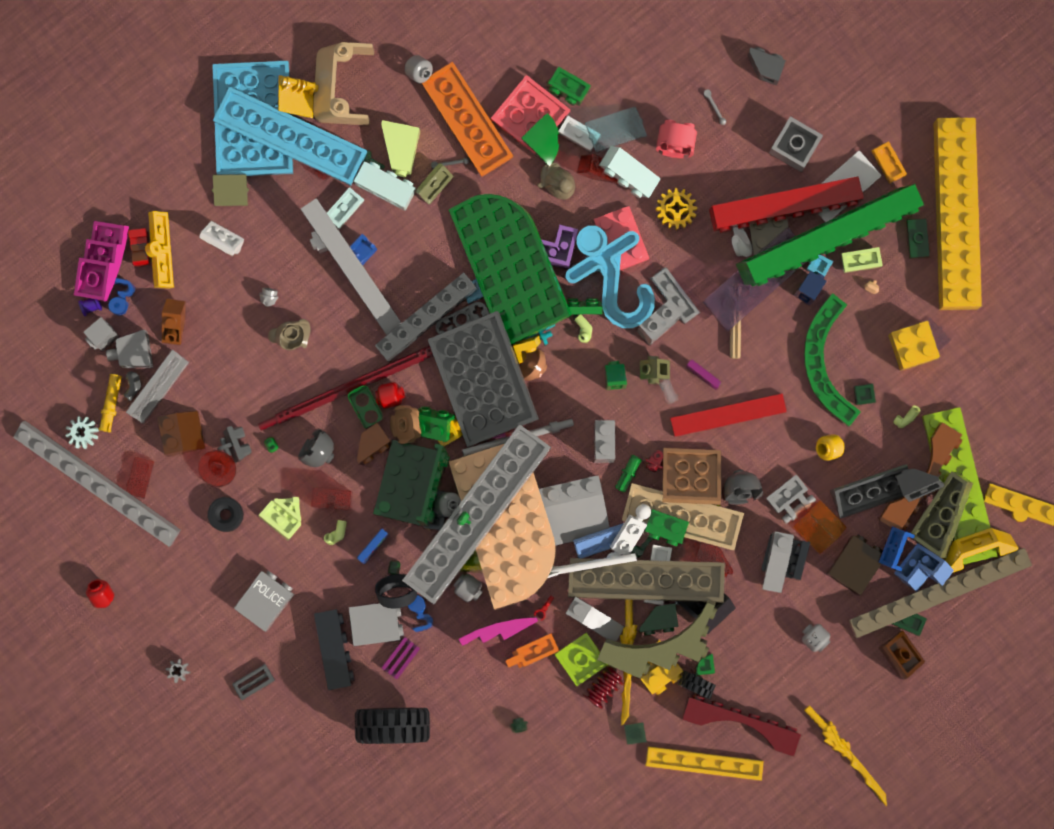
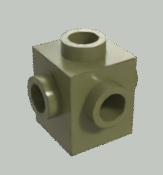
[640,356,670,384]

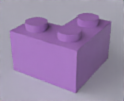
[541,225,578,270]

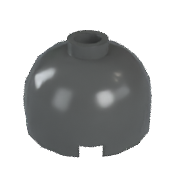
[298,428,334,468]
[723,470,763,505]

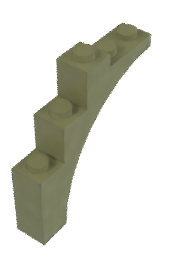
[597,599,717,678]

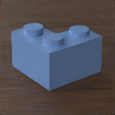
[894,543,954,592]

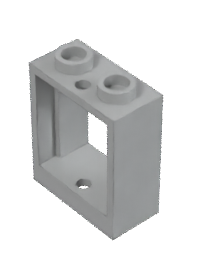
[637,300,681,346]

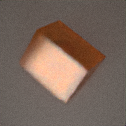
[793,500,847,554]

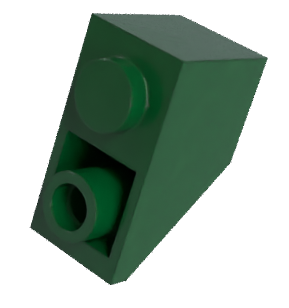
[639,604,679,635]

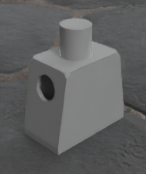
[106,330,153,368]

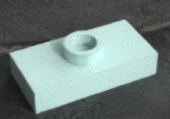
[327,187,364,229]

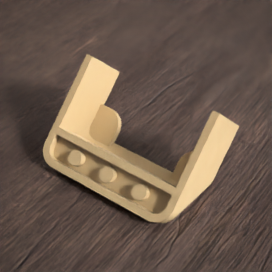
[313,42,374,125]

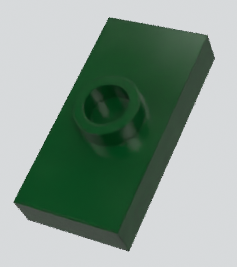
[906,219,930,259]

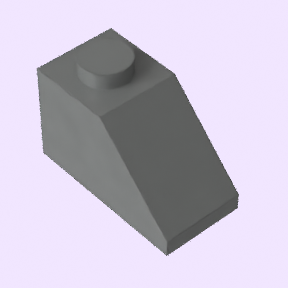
[896,468,944,502]

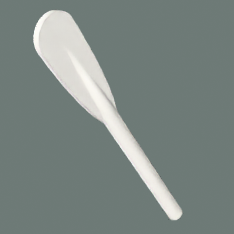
[548,553,637,578]

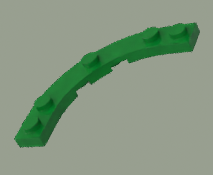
[804,293,861,427]

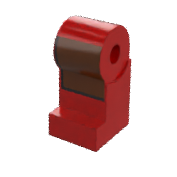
[128,228,150,266]

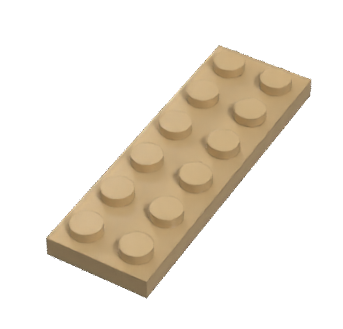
[622,483,744,550]

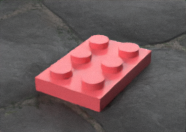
[593,206,650,270]

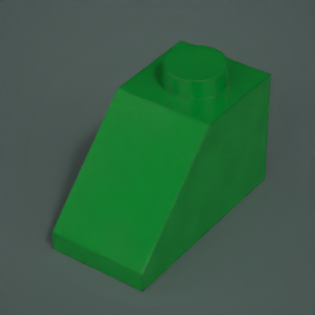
[604,361,627,390]

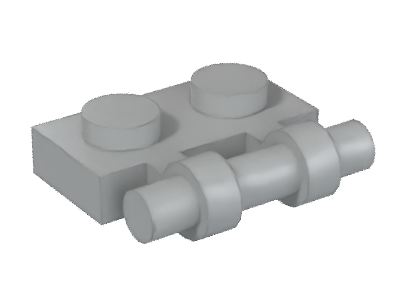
[766,475,816,524]

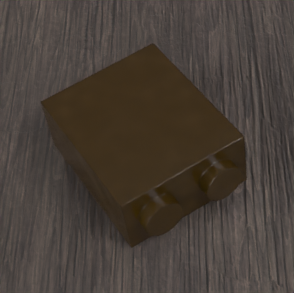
[826,535,883,596]

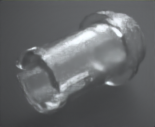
[659,379,679,405]

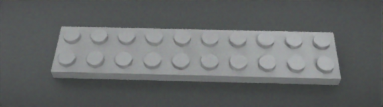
[402,424,551,604]

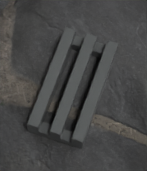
[232,664,275,701]

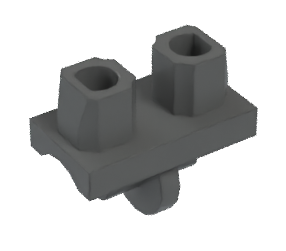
[217,426,252,463]

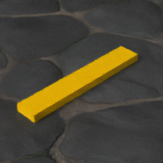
[645,746,764,781]

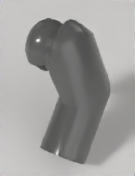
[124,371,141,401]

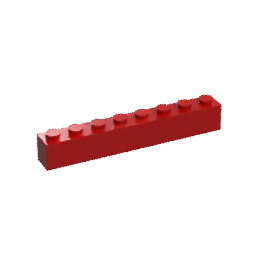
[709,176,864,233]

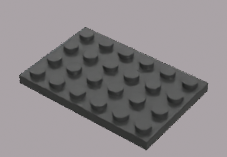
[428,311,539,447]

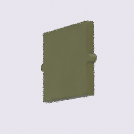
[212,174,249,206]

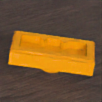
[871,141,907,184]

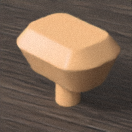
[864,280,879,294]

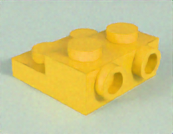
[640,640,683,695]

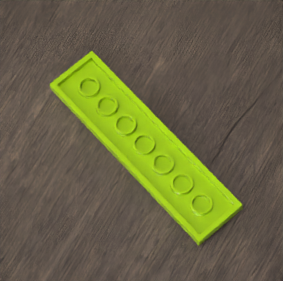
[922,407,998,564]

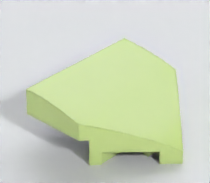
[259,497,301,541]

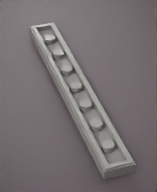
[300,198,401,336]

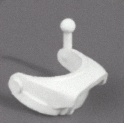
[732,227,752,257]

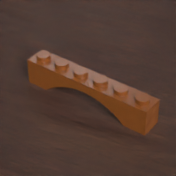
[878,422,962,530]

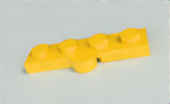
[145,211,174,289]
[984,484,1054,526]

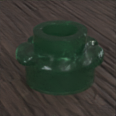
[510,718,528,733]

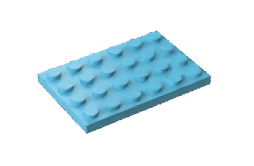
[213,61,293,176]

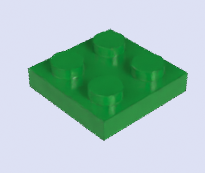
[566,298,602,314]

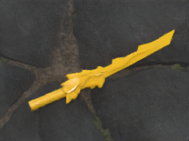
[620,599,638,725]
[804,705,887,806]

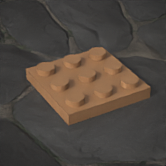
[662,448,721,505]

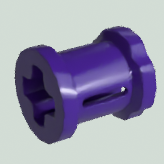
[78,298,103,317]

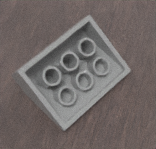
[539,475,610,545]

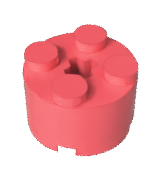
[656,120,697,158]

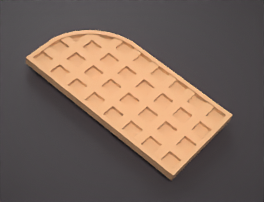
[449,444,556,609]

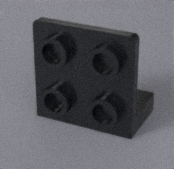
[761,534,810,581]

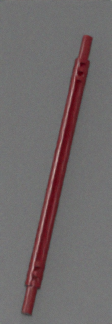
[258,345,434,430]

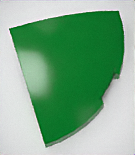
[521,113,559,166]

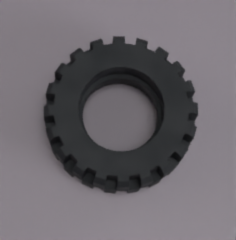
[355,708,430,744]

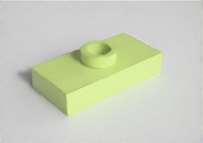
[841,247,883,273]

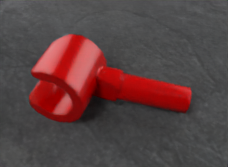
[534,595,554,621]

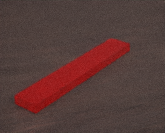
[670,393,787,437]

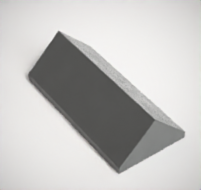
[830,464,908,519]

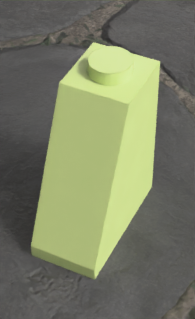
[381,120,420,177]

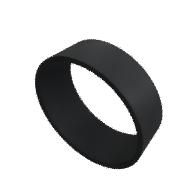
[375,574,417,609]

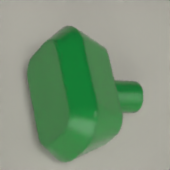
[264,437,278,453]
[457,511,471,525]

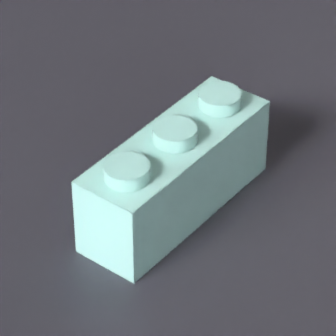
[599,146,660,198]
[354,161,415,211]

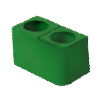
[348,386,384,429]

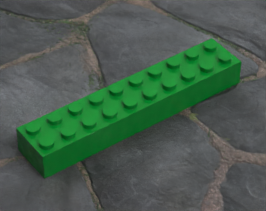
[736,184,924,287]

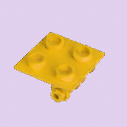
[278,75,319,118]

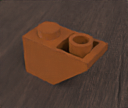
[162,299,186,345]
[357,423,391,465]

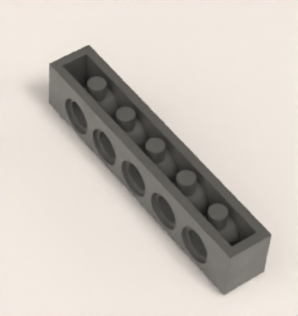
[375,272,477,362]

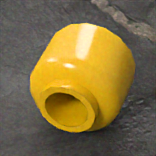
[816,434,844,461]

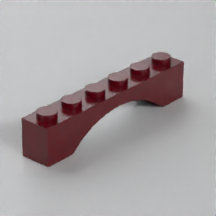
[681,695,801,757]

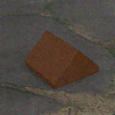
[878,630,925,680]

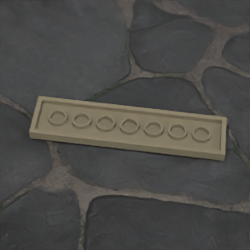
[568,558,725,602]

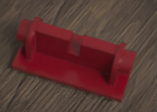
[643,450,663,472]

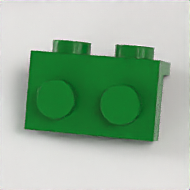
[547,66,591,106]
[418,406,455,442]
[645,509,689,546]

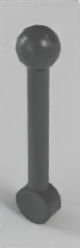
[431,157,470,169]

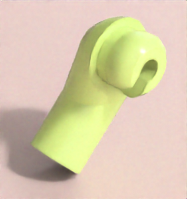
[893,405,921,428]

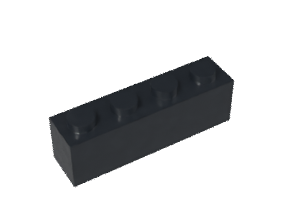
[314,609,355,690]

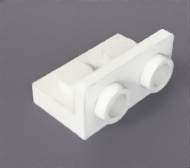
[199,221,244,256]

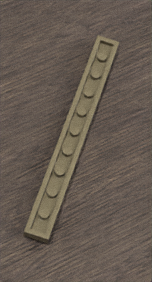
[848,548,1032,638]

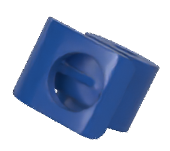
[109,278,135,316]
[408,595,433,632]

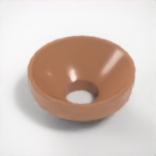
[519,347,547,381]

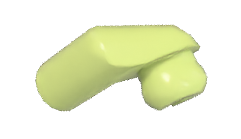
[574,314,593,343]
[324,520,347,545]

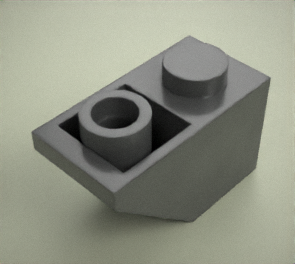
[747,47,786,86]

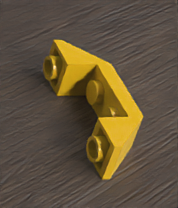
[942,528,1018,572]

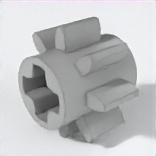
[165,659,191,683]

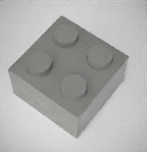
[769,116,823,172]

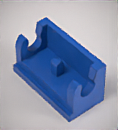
[350,234,378,266]
[879,526,915,571]

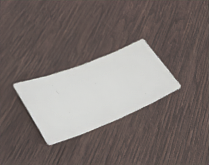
[819,151,881,222]

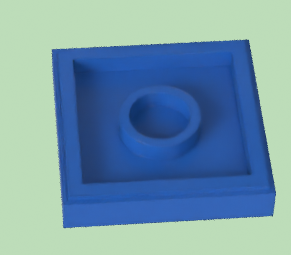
[357,529,389,564]

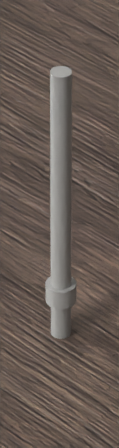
[462,419,574,457]

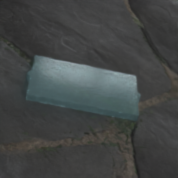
[585,106,647,152]

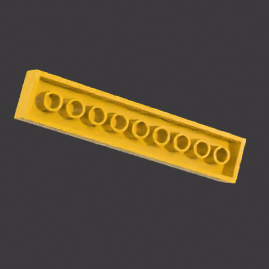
[933,118,982,310]

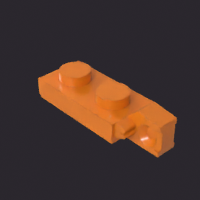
[505,634,559,668]

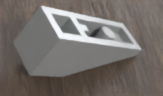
[762,532,794,593]
[565,597,624,641]

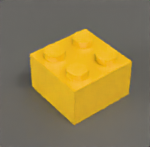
[888,321,940,371]

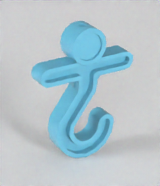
[566,226,655,328]

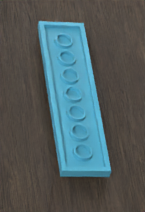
[213,87,367,186]

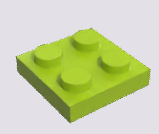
[555,632,608,687]

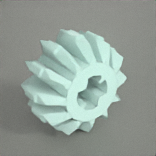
[65,416,99,449]

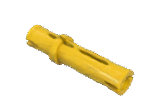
[99,374,122,433]

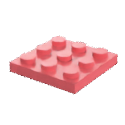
[491,75,571,154]

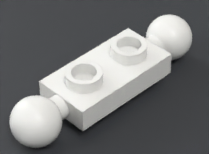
[607,504,651,558]

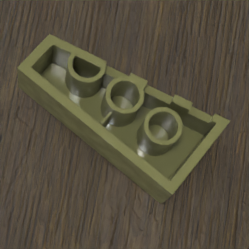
[911,471,973,558]

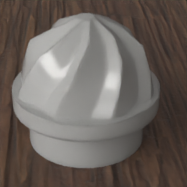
[259,288,279,306]

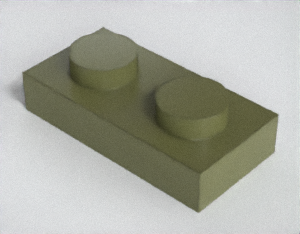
[415,163,454,205]

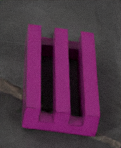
[686,359,721,390]
[382,637,420,679]

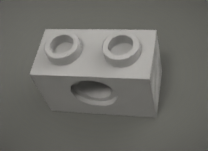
[84,317,120,351]

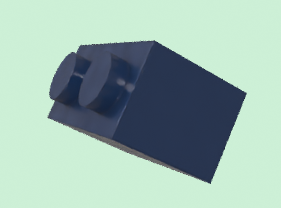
[794,271,827,306]

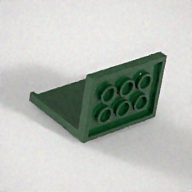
[373,440,450,528]

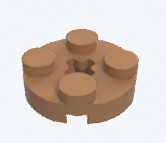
[390,405,421,444]

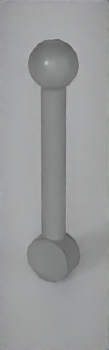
[704,90,726,125]

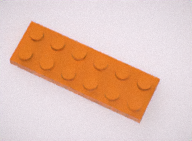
[421,62,513,177]

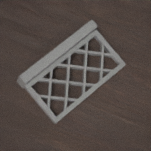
[126,350,189,424]

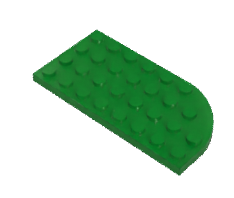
[449,194,572,345]

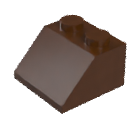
[157,411,206,456]

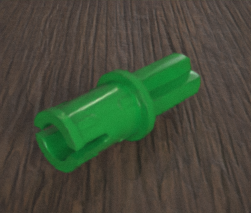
[615,454,642,492]

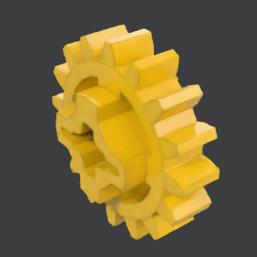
[656,188,697,230]

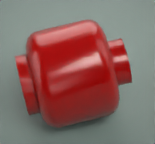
[375,382,405,409]
[86,579,114,608]

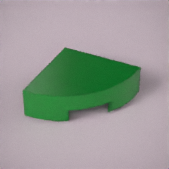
[695,654,715,675]

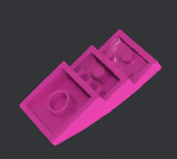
[74,221,129,301]
[459,618,538,646]

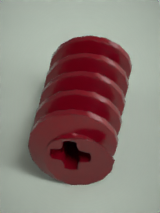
[582,665,624,709]

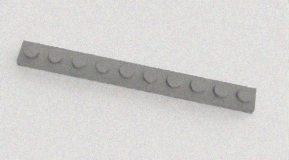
[13,421,181,547]

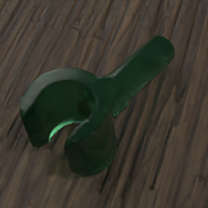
[362,150,385,170]
[631,537,653,558]

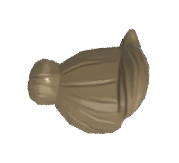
[537,162,575,200]
[268,319,311,350]

